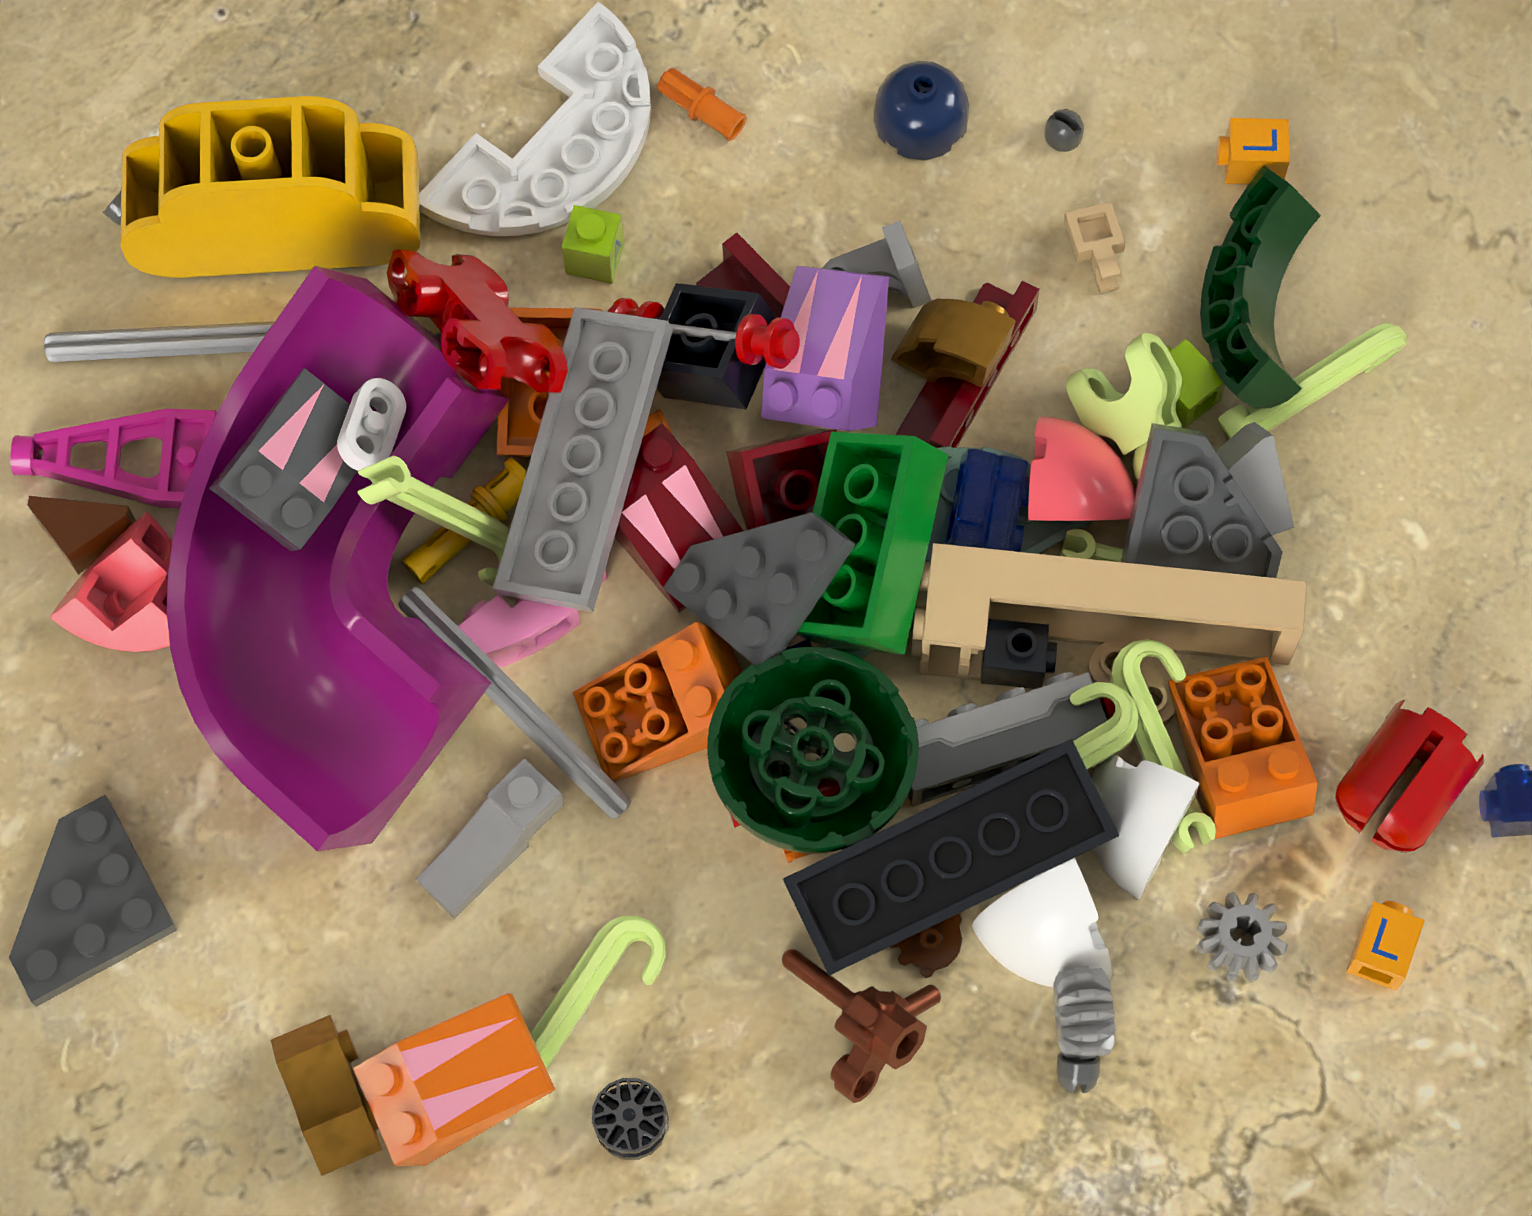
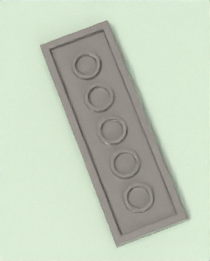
[493,307,673,612]

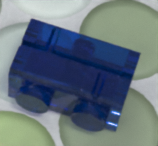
[945,449,1030,552]

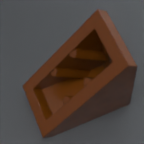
[27,496,136,575]

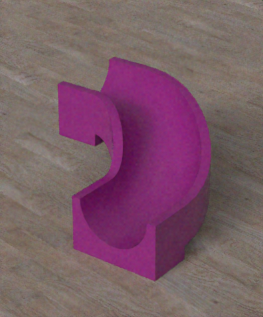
[167,266,510,852]

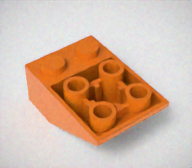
[573,622,742,782]
[1168,656,1318,839]

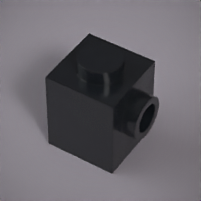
[981,619,1057,689]

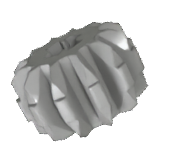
[1197,892,1288,982]
[1053,967,1116,1059]

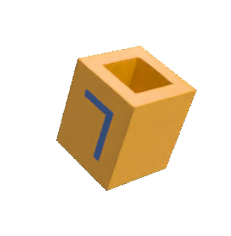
[1216,118,1290,184]
[1346,901,1425,991]

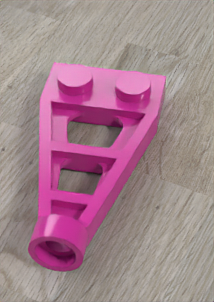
[10,409,217,508]

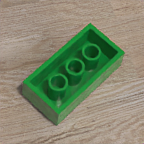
[796,432,948,654]

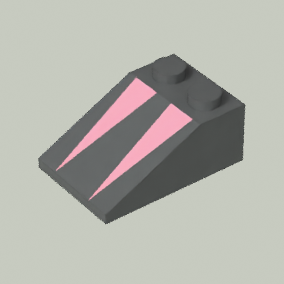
[210,368,364,551]

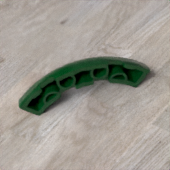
[1200,166,1321,408]

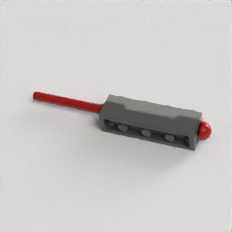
[729,672,1115,828]

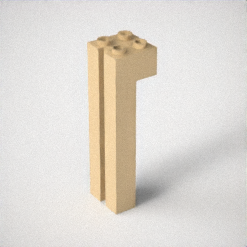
[911,543,1307,681]

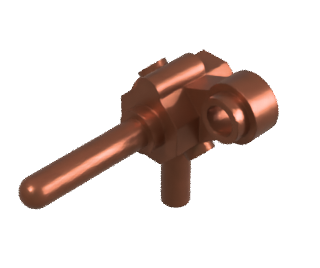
[782,949,941,1103]

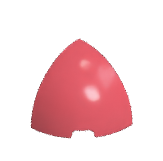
[1028,416,1136,521]
[50,512,173,652]

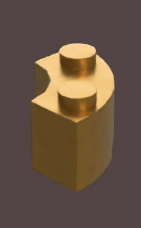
[891,298,1015,388]
[271,1015,382,1176]

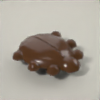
[890,914,963,978]

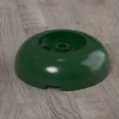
[707,647,919,853]

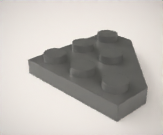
[1121,423,1283,578]
[663,512,856,666]
[9,794,177,1007]

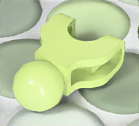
[1066,333,1182,481]

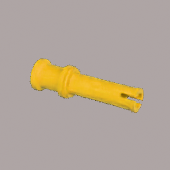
[401,457,527,585]

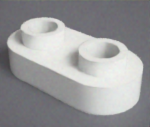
[337,378,406,471]

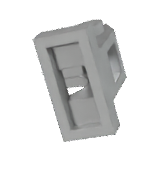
[822,221,932,308]

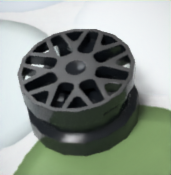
[592,1078,668,1160]

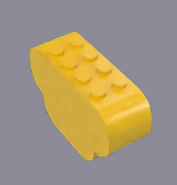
[121,96,420,278]

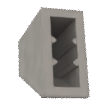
[1216,422,1295,535]

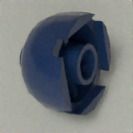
[874,61,969,160]

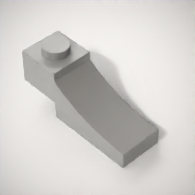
[416,758,564,919]

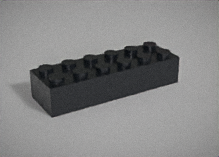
[783,739,1120,976]

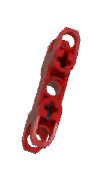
[386,249,568,394]

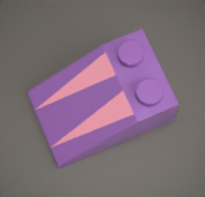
[761,266,889,431]

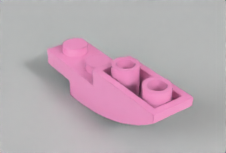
[458,571,607,668]

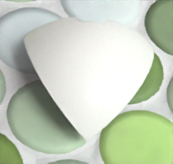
[1091,755,1200,900]
[972,858,1112,987]

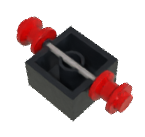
[607,283,800,410]

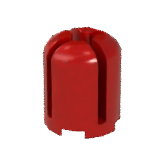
[1335,700,1484,853]

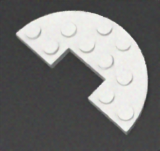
[419,1,651,236]

